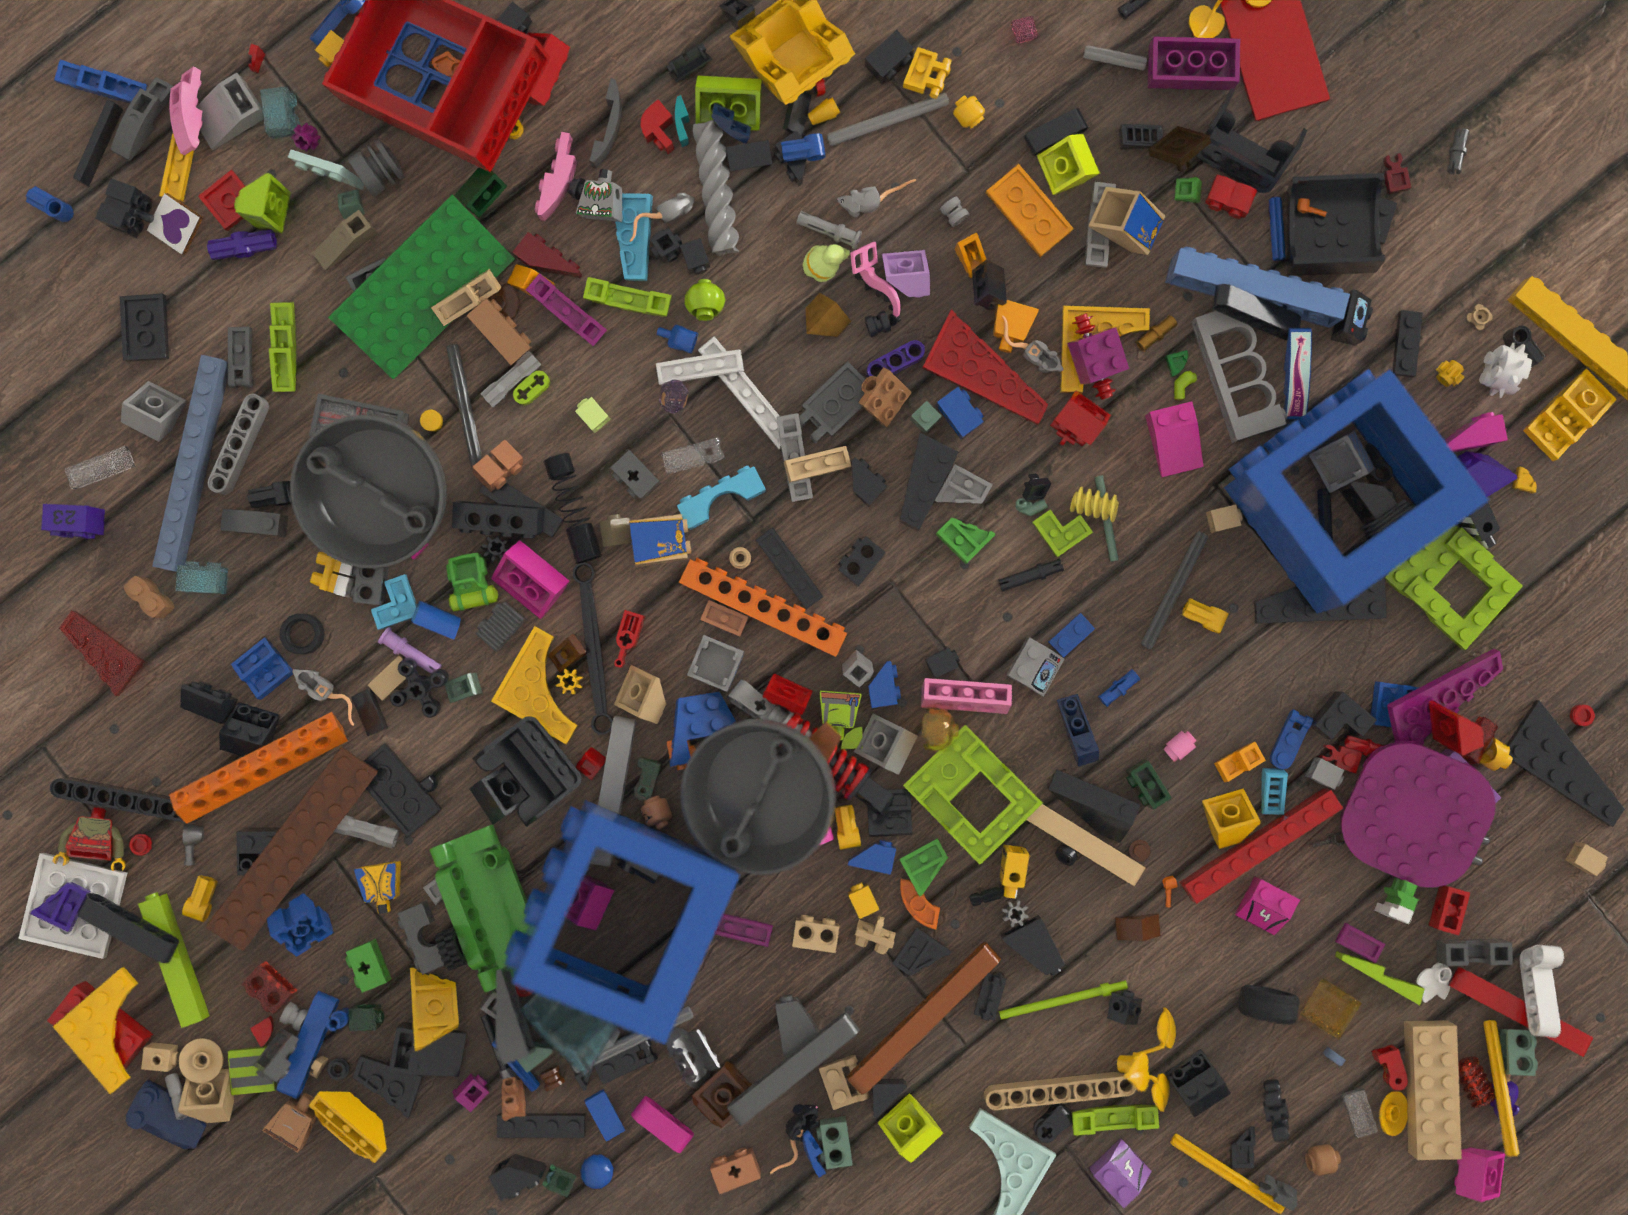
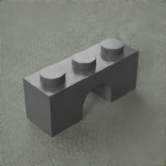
[397,900,444,974]
[1436,938,1513,966]

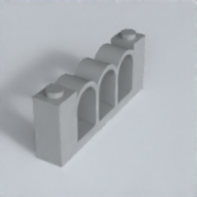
[1191,311,1287,443]

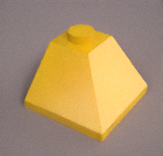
[1202,788,1260,849]

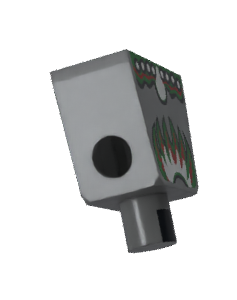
[576,169,622,222]

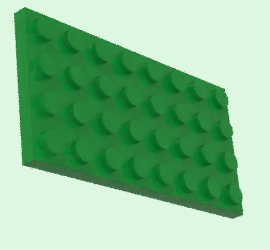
[328,194,515,380]

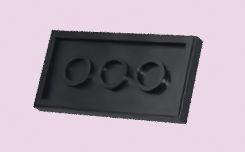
[364,743,442,838]

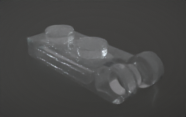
[661,437,725,475]

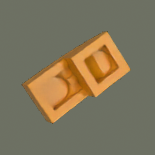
[1214,742,1266,782]

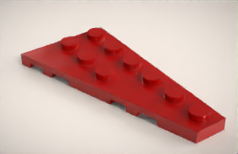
[922,309,1048,425]

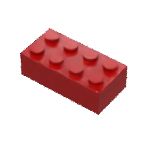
[47,981,153,1069]

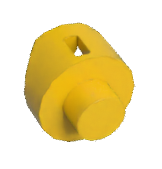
[1477,737,1513,771]

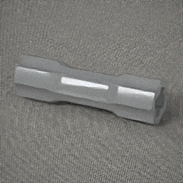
[480,351,541,408]
[333,815,399,848]

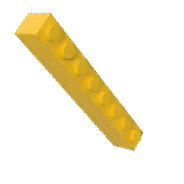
[1507,276,1628,401]

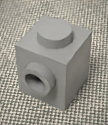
[842,650,874,688]

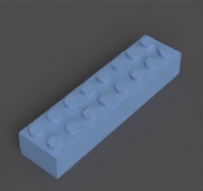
[1165,247,1350,328]

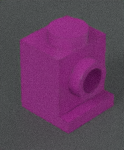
[452,1073,489,1112]

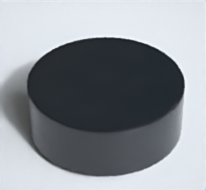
[1055,844,1078,866]

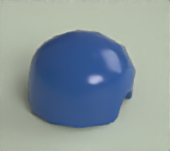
[580,1154,614,1189]

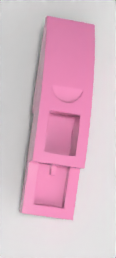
[169,66,203,155]
[535,132,577,221]

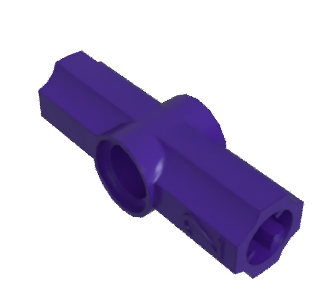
[207,229,277,260]

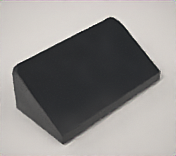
[351,688,388,736]

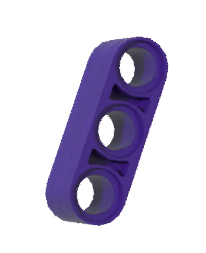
[866,340,925,378]

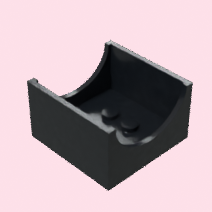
[1286,173,1385,276]

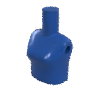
[657,324,698,354]

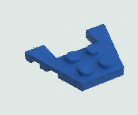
[670,692,736,767]

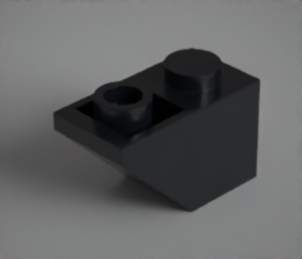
[774,131,807,186]
[852,457,887,507]

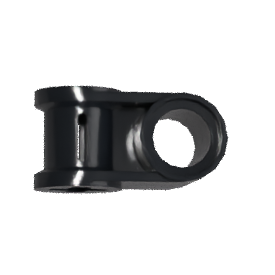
[1365,443,1393,485]
[1033,1103,1072,1143]

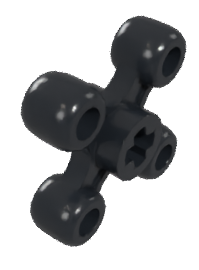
[390,658,449,718]
[1263,1079,1290,1142]

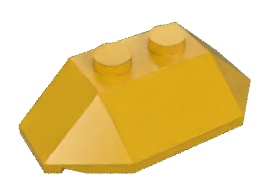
[309,1091,387,1163]

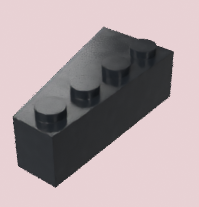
[899,433,959,531]

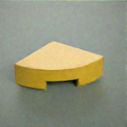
[1512,467,1537,493]

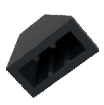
[1000,915,1065,976]

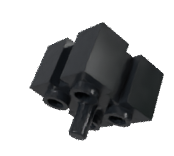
[95,178,154,238]

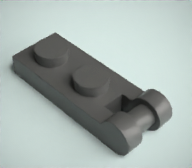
[228,327,254,388]

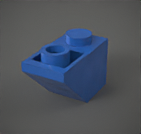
[868,661,901,708]

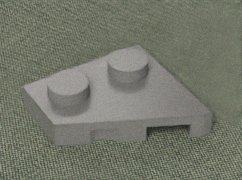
[935,464,993,504]

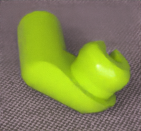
[1174,371,1197,401]

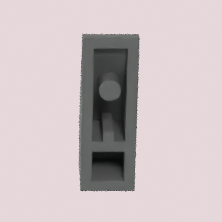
[220,509,288,537]

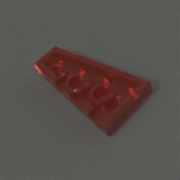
[59,610,144,696]

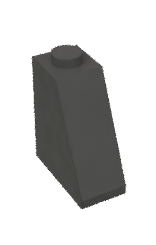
[775,994,820,1057]

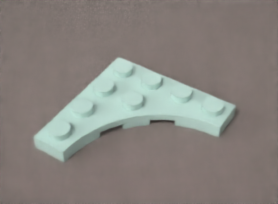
[969,1108,1056,1215]

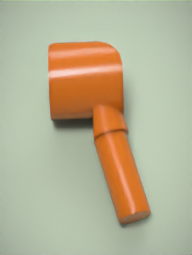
[1297,198,1327,217]
[1162,876,1178,908]

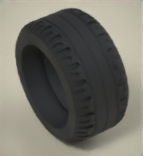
[1238,985,1300,1025]

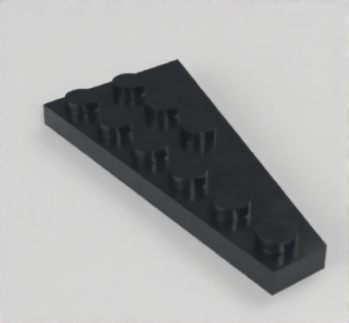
[1507,700,1625,827]

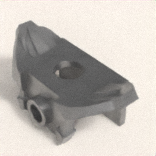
[667,1027,721,1090]

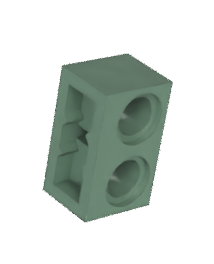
[1499,1029,1538,1076]
[816,1116,853,1169]

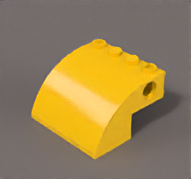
[729,0,855,105]

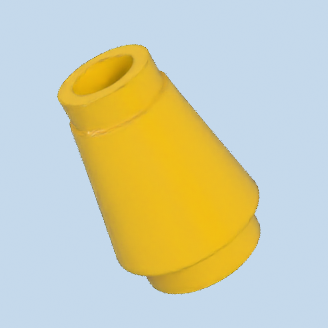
[807,97,841,125]

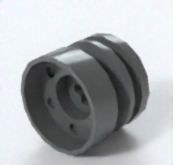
[348,138,405,197]

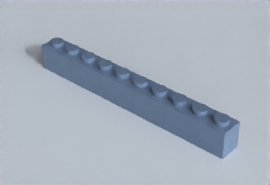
[152,355,228,572]

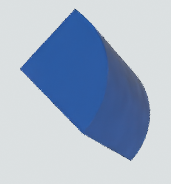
[411,601,461,640]

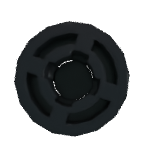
[864,311,891,338]

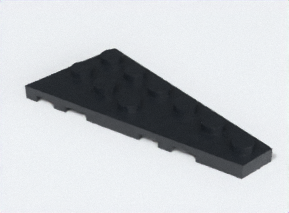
[1254,576,1387,624]

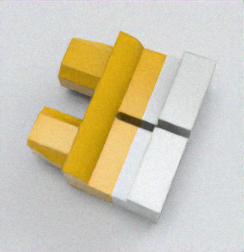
[310,552,355,598]

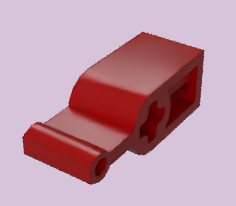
[614,610,646,668]

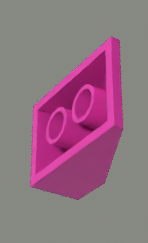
[1145,401,1204,478]
[1444,412,1508,453]

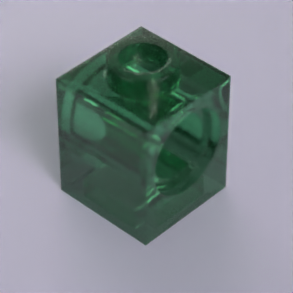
[349,1004,384,1031]

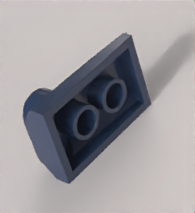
[125,1080,207,1149]

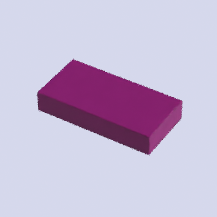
[1335,923,1386,963]

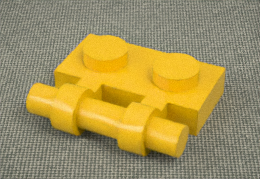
[903,47,952,99]

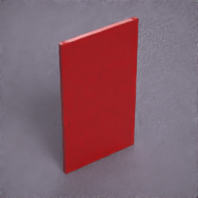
[1220,0,1330,121]

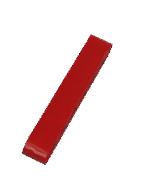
[1448,966,1593,1057]

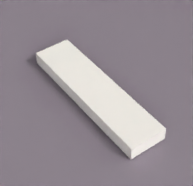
[656,349,744,385]

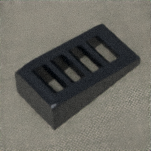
[1119,124,1163,150]

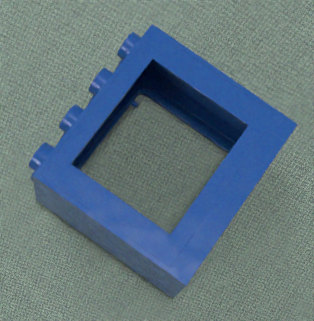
[1224,369,1489,614]
[505,800,740,1044]

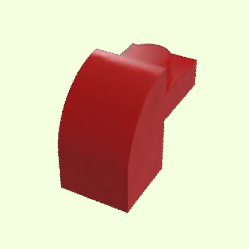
[641,99,674,154]

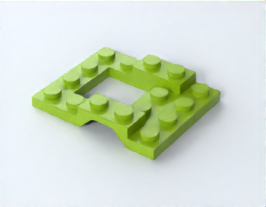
[1385,525,1523,650]
[903,725,1043,865]

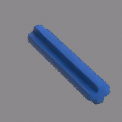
[1269,197,1286,261]
[492,1039,540,1092]

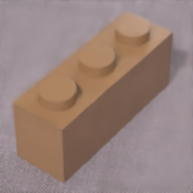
[467,298,532,365]

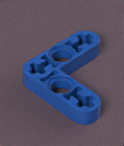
[309,0,366,46]

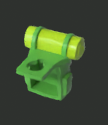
[446,553,499,612]

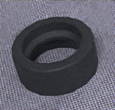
[279,614,325,654]

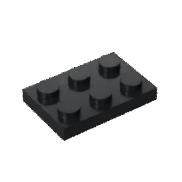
[119,294,169,362]

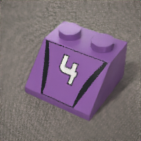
[1090,1138,1152,1208]

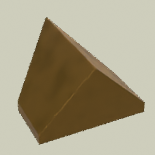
[805,293,851,337]

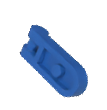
[1270,709,1313,770]

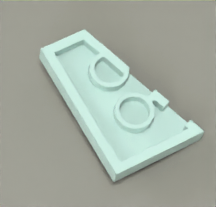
[288,150,364,190]

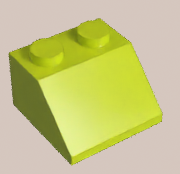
[1037,134,1100,195]
[878,1093,943,1163]

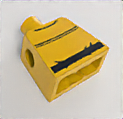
[1000,844,1029,898]

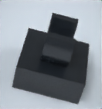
[1022,473,1051,501]

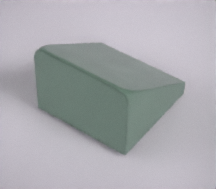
[337,189,365,219]

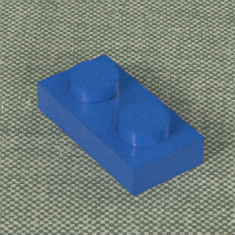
[1048,613,1095,658]

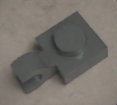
[1259,1174,1297,1211]

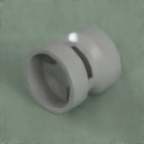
[940,196,969,227]
[279,1002,308,1032]

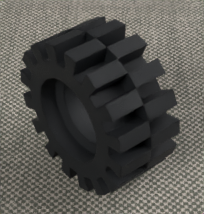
[435,927,467,970]

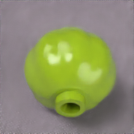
[684,279,725,321]

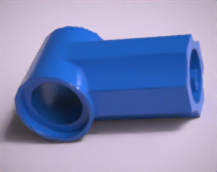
[781,133,826,162]
[26,186,74,222]

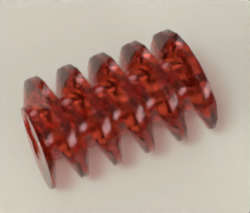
[1458,1056,1496,1108]

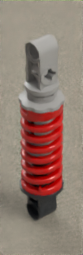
[727,680,894,816]

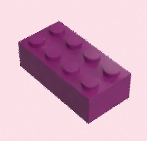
[1148,37,1240,90]

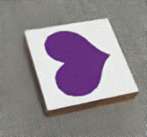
[147,193,204,254]

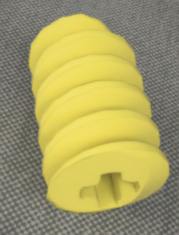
[1070,486,1119,522]

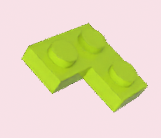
[1032,509,1093,557]

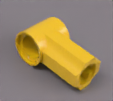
[1181,598,1229,634]
[835,804,861,850]
[182,875,218,922]

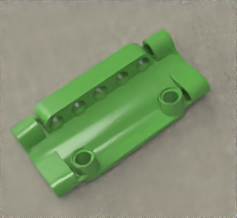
[429,824,529,992]

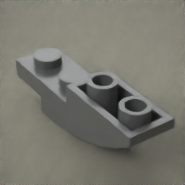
[111,77,174,161]

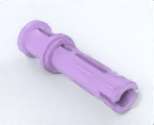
[378,627,442,674]

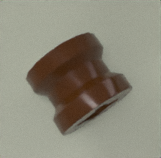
[538,1065,565,1092]

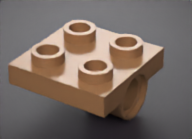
[858,367,912,427]

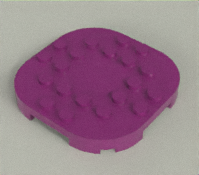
[1340,740,1496,887]

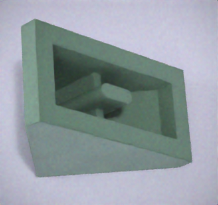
[445,673,483,703]
[517,1042,555,1073]

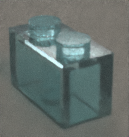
[260,86,300,139]
[176,561,228,594]

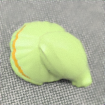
[802,244,850,282]

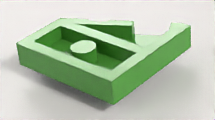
[936,518,996,564]
[899,838,948,897]

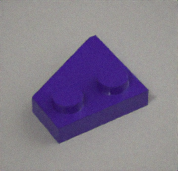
[30,882,91,932]

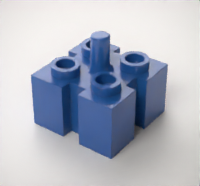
[267,893,333,957]

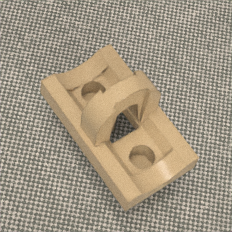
[855,916,896,955]

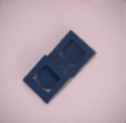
[711,103,751,144]

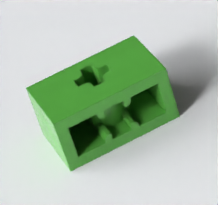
[346,939,392,993]

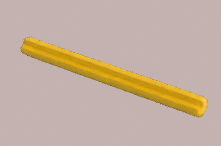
[1483,1020,1519,1156]
[1170,1134,1285,1214]

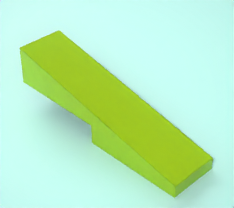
[1335,951,1425,1005]

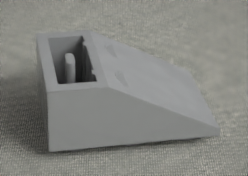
[196,73,267,150]

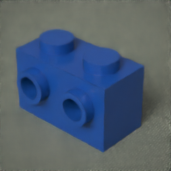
[936,387,984,439]

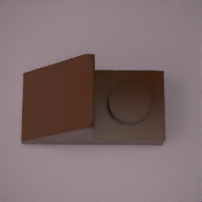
[548,634,586,673]

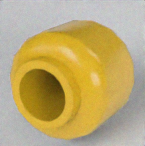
[953,95,985,129]

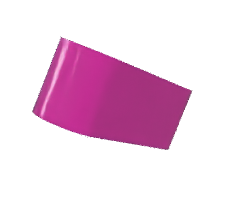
[631,1096,694,1153]

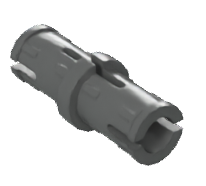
[1447,128,1469,174]

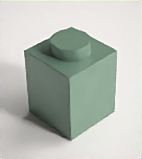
[910,401,942,434]

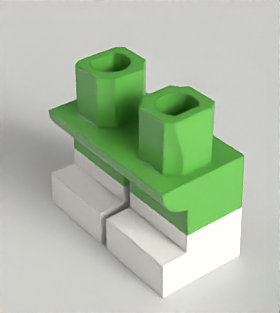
[1374,878,1419,924]

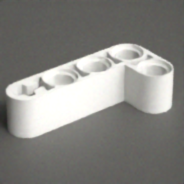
[1519,945,1564,1037]

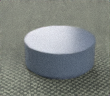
[1323,1047,1346,1066]

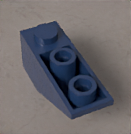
[1057,694,1099,767]

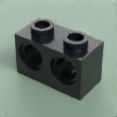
[838,536,886,587]

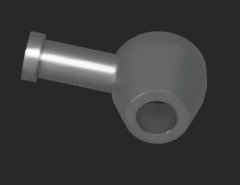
[183,824,204,866]

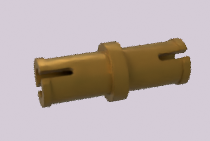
[1136,315,1178,352]

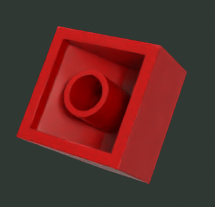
[1055,390,1111,446]
[1429,700,1484,756]

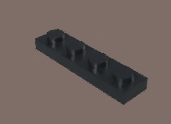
[497,1113,586,1138]

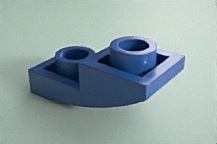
[584,1089,626,1142]

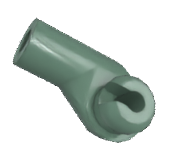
[1015,498,1048,516]

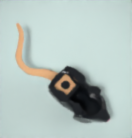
[770,1104,819,1174]

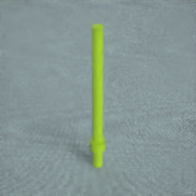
[999,980,1128,1020]

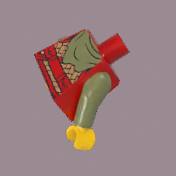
[53,807,126,871]

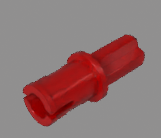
[1344,735,1384,756]

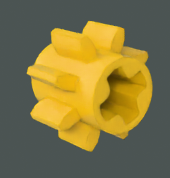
[1436,360,1465,387]
[556,669,583,695]

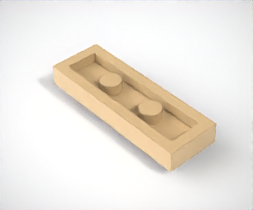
[784,446,852,483]

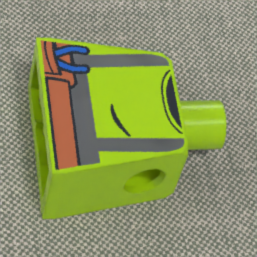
[820,690,861,740]

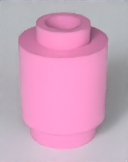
[1163,731,1196,762]

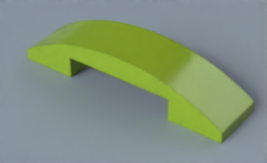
[583,277,672,317]
[1072,1105,1159,1136]

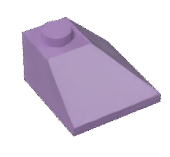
[882,250,930,298]

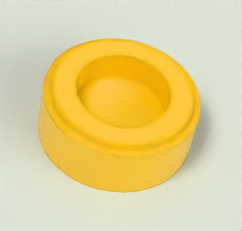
[420,409,443,432]

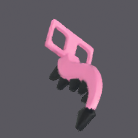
[850,242,901,326]

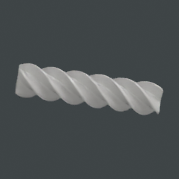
[693,120,740,256]

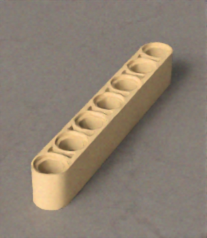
[1006,802,1145,886]
[984,1071,1136,1110]

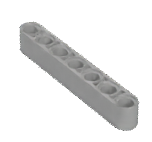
[589,716,636,867]

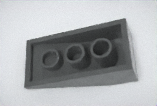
[495,966,536,1065]

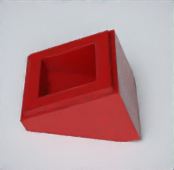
[575,747,606,781]

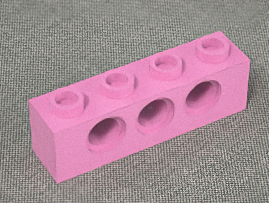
[921,678,1012,714]

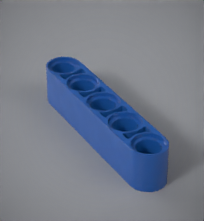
[276,991,340,1099]

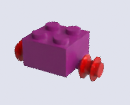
[1068,313,1129,400]

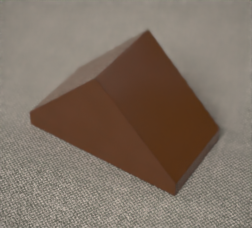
[1115,914,1161,941]

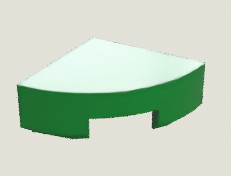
[1165,350,1188,377]

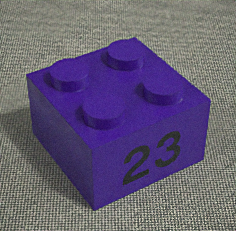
[41,504,105,539]

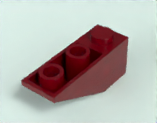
[513,232,582,278]

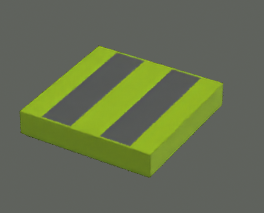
[228,1046,277,1095]

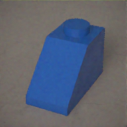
[848,840,896,875]

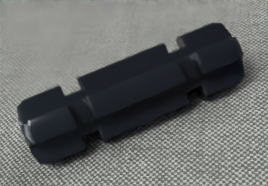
[969,885,1005,906]

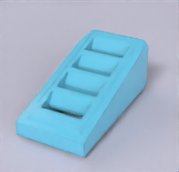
[1261,768,1288,815]

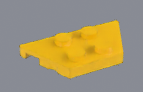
[410,968,459,1051]

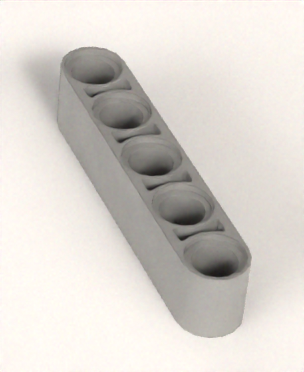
[208,394,269,495]

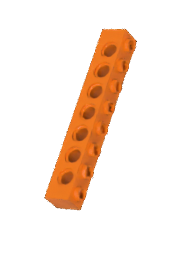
[679,558,847,657]
[169,712,348,824]

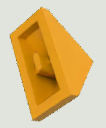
[955,233,986,278]
[507,264,555,297]

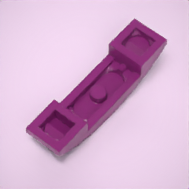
[526,273,607,347]

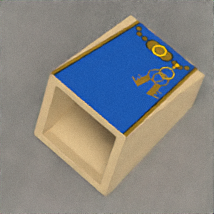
[1089,187,1165,255]
[629,514,691,567]

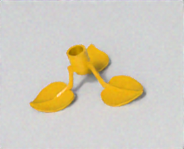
[1189,0,1272,38]
[1117,1007,1176,1112]

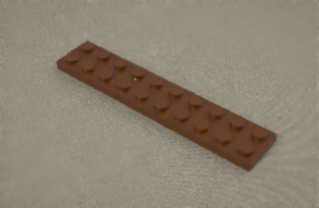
[205,746,378,951]

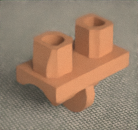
[502,1077,526,1121]

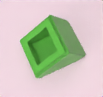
[1175,177,1202,202]

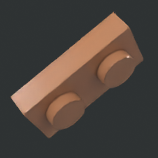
[700,600,749,637]

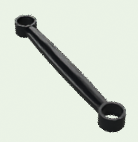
[573,562,613,735]

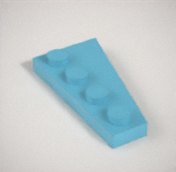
[615,193,653,281]

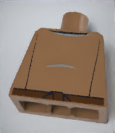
[262,1093,316,1152]

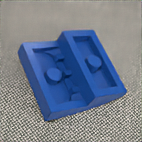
[231,637,293,700]
[1371,681,1420,727]

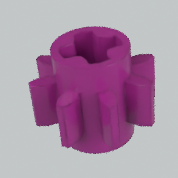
[291,123,321,152]

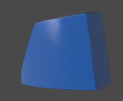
[803,1130,826,1177]

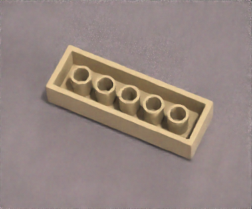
[1404,1020,1462,1160]

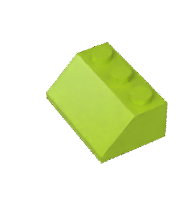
[695,76,762,131]
[235,173,291,234]

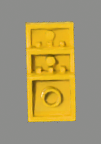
[1523,368,1617,461]

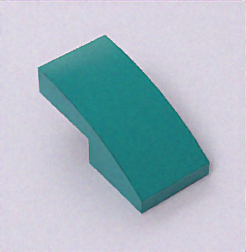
[675,95,690,147]

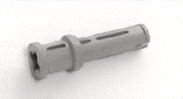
[796,211,862,250]

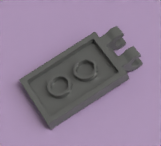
[799,361,865,444]

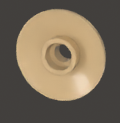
[179,1038,223,1083]

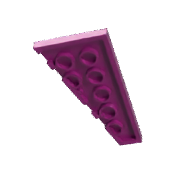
[1387,648,1503,744]

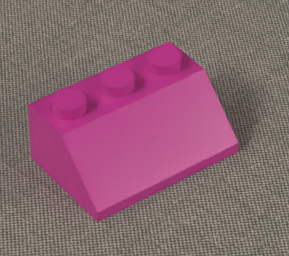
[491,540,569,619]

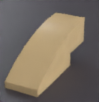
[431,269,501,326]

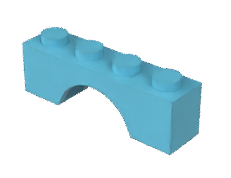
[677,465,766,530]

